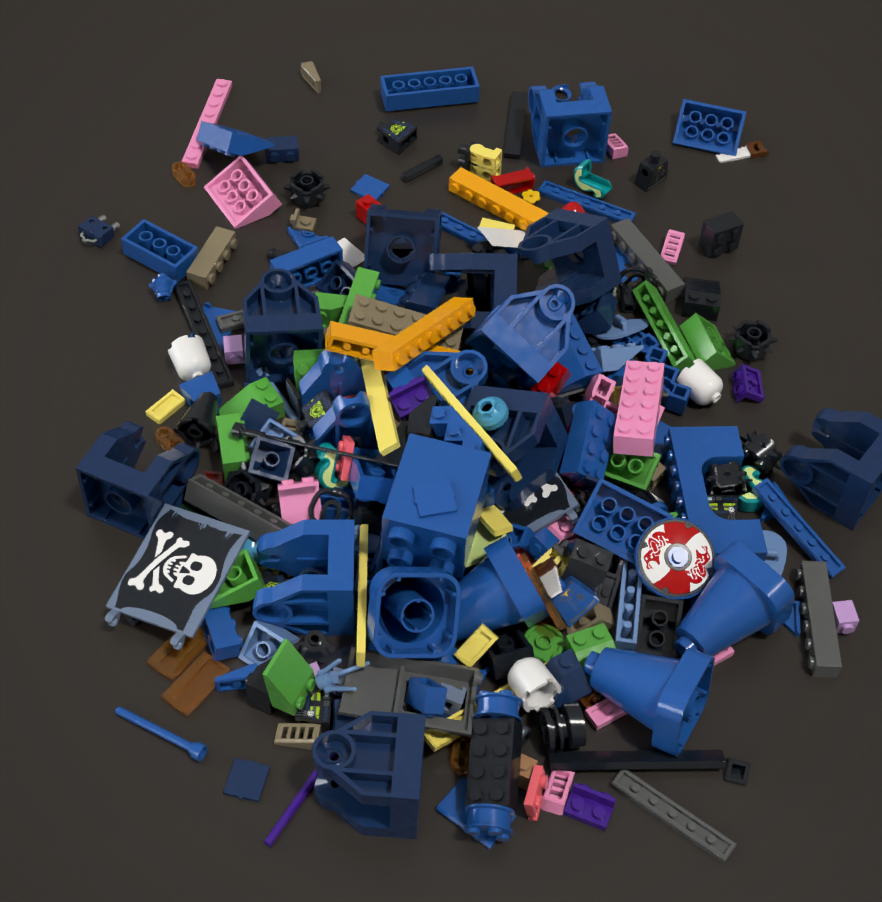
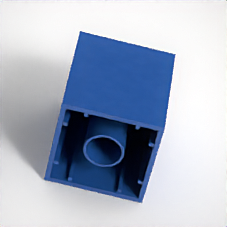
[382,433,492,579]

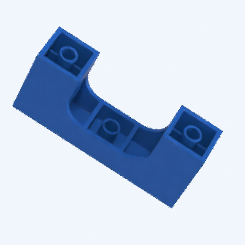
[661,426,768,561]

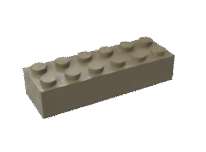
[347,294,464,350]

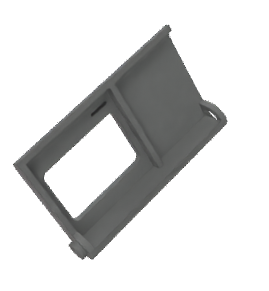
[338,646,483,737]

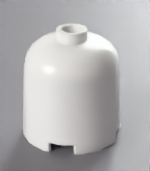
[168,335,211,381]
[676,359,723,406]
[508,657,561,712]

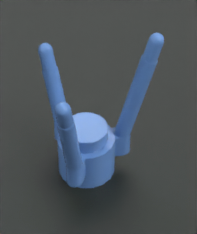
[315,658,370,693]

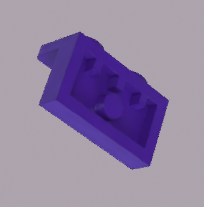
[732,364,765,402]
[389,376,433,420]
[563,783,616,831]

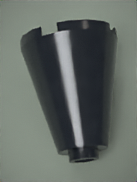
[177,392,218,445]

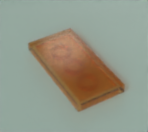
[519,553,566,631]

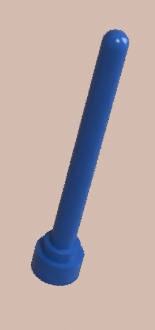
[115,707,208,762]

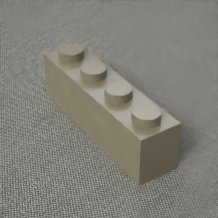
[186,226,238,290]

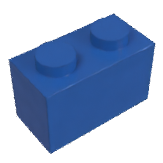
[406,677,447,717]

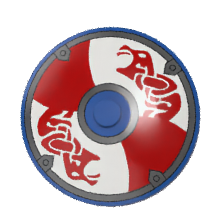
[634,517,717,600]

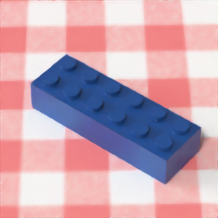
[380,67,480,111]

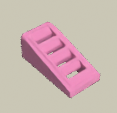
[606,133,629,159]
[661,229,685,265]
[541,770,575,815]

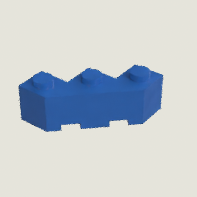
[644,345,692,415]
[429,406,489,452]

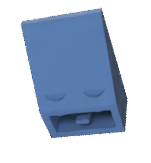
[591,343,644,373]

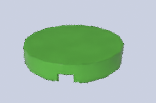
[524,624,564,663]

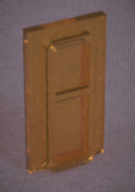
[147,625,208,681]
[161,651,230,716]

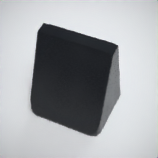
[724,757,751,785]

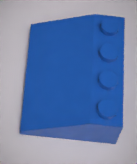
[672,99,746,156]
[197,120,275,157]
[557,312,603,394]
[572,478,673,564]

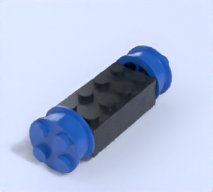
[463,690,523,841]

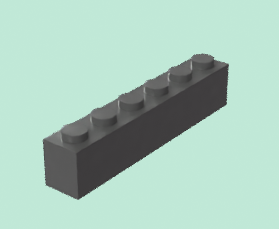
[611,218,685,303]
[184,474,293,542]
[795,561,842,678]

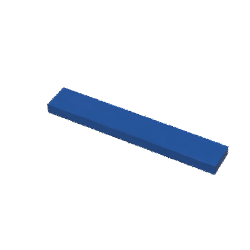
[538,180,636,223]
[436,209,520,258]
[752,478,846,580]

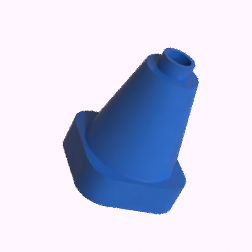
[456,536,550,642]
[674,542,795,657]
[367,567,461,658]
[583,647,715,757]

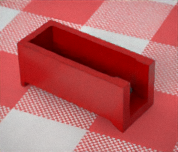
[491,167,535,194]

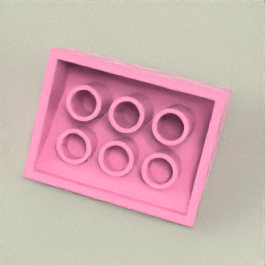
[204,156,282,229]

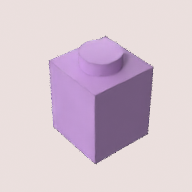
[223,335,244,365]
[832,600,859,634]

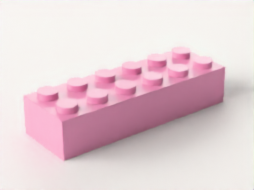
[613,361,664,457]

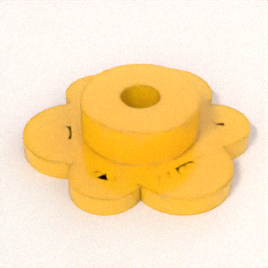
[522,189,540,204]

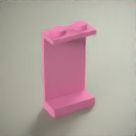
[278,477,321,524]

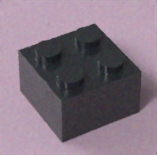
[698,211,744,258]

